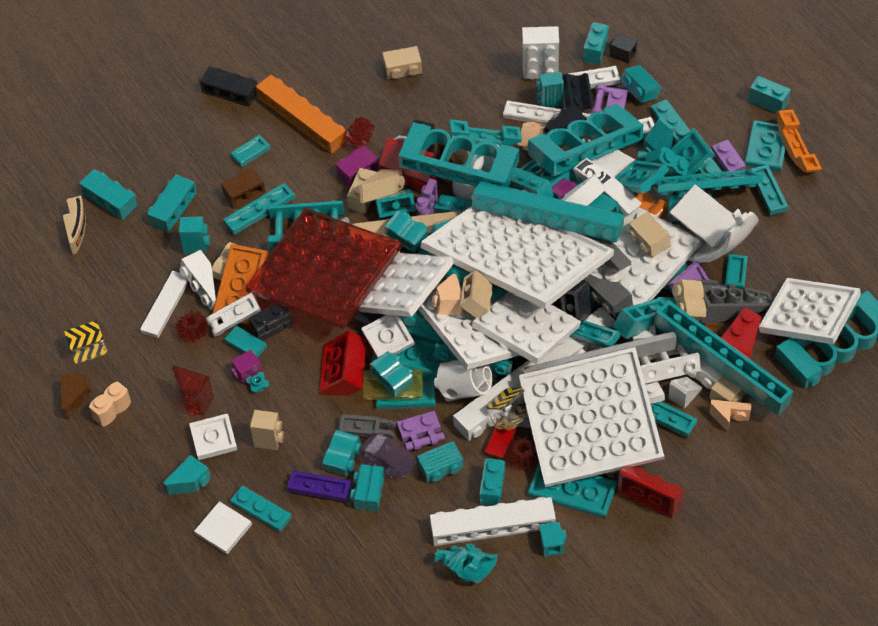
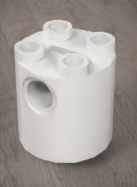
[434,360,492,401]

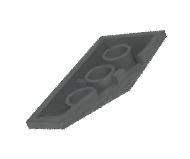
[696,280,774,323]

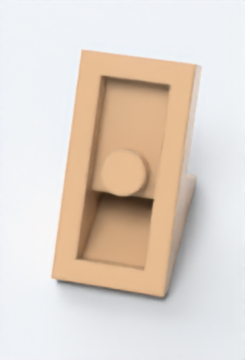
[710,400,751,431]

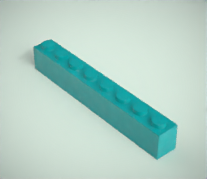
[472,181,625,243]
[654,300,793,416]

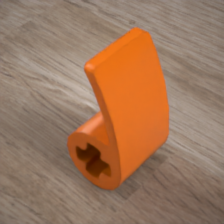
[636,192,669,220]

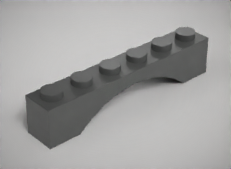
[583,274,633,318]

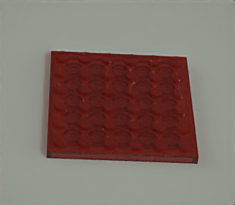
[245,208,402,329]

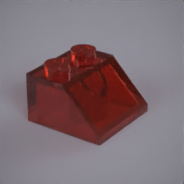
[172,365,214,416]

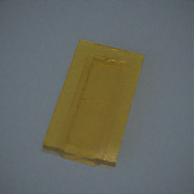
[363,370,423,400]

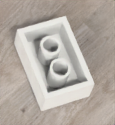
[522,27,559,79]

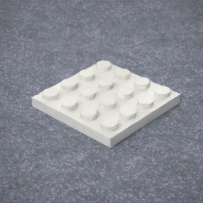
[356,253,454,317]
[759,278,861,344]
[472,292,581,364]

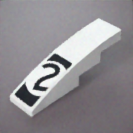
[573,158,642,217]

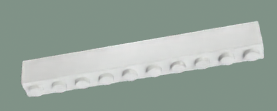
[453,307,616,441]

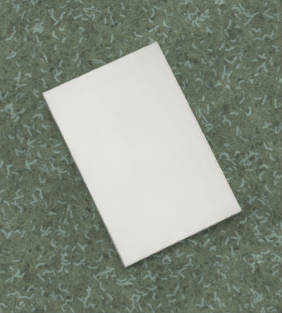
[670,185,736,249]

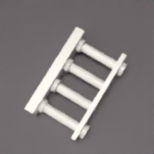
[638,341,701,384]

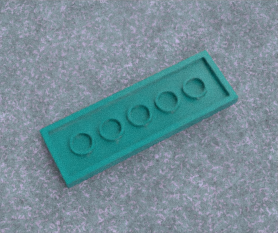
[651,169,763,195]

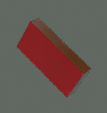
[484,420,518,461]

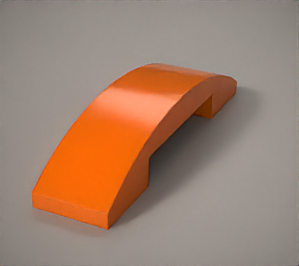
[777,110,822,172]

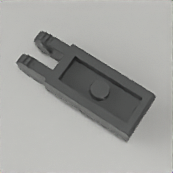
[339,414,396,440]

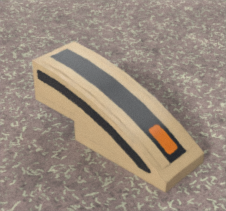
[63,196,86,254]

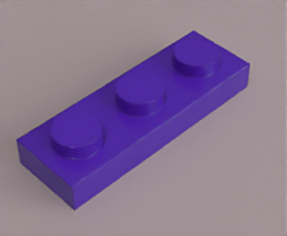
[287,471,352,502]

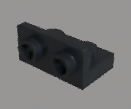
[562,73,593,112]

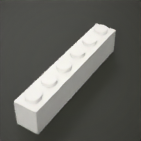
[430,497,556,546]

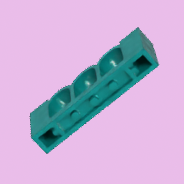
[528,104,644,177]
[399,122,519,187]
[775,291,878,389]

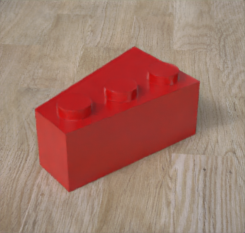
[721,307,761,360]

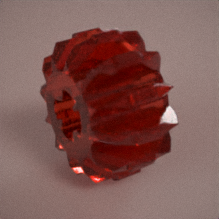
[346,117,375,148]
[176,310,209,343]
[506,435,539,470]

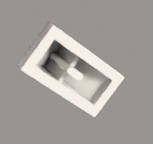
[668,377,703,409]

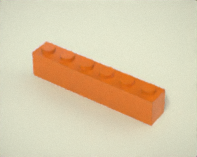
[256,75,347,154]

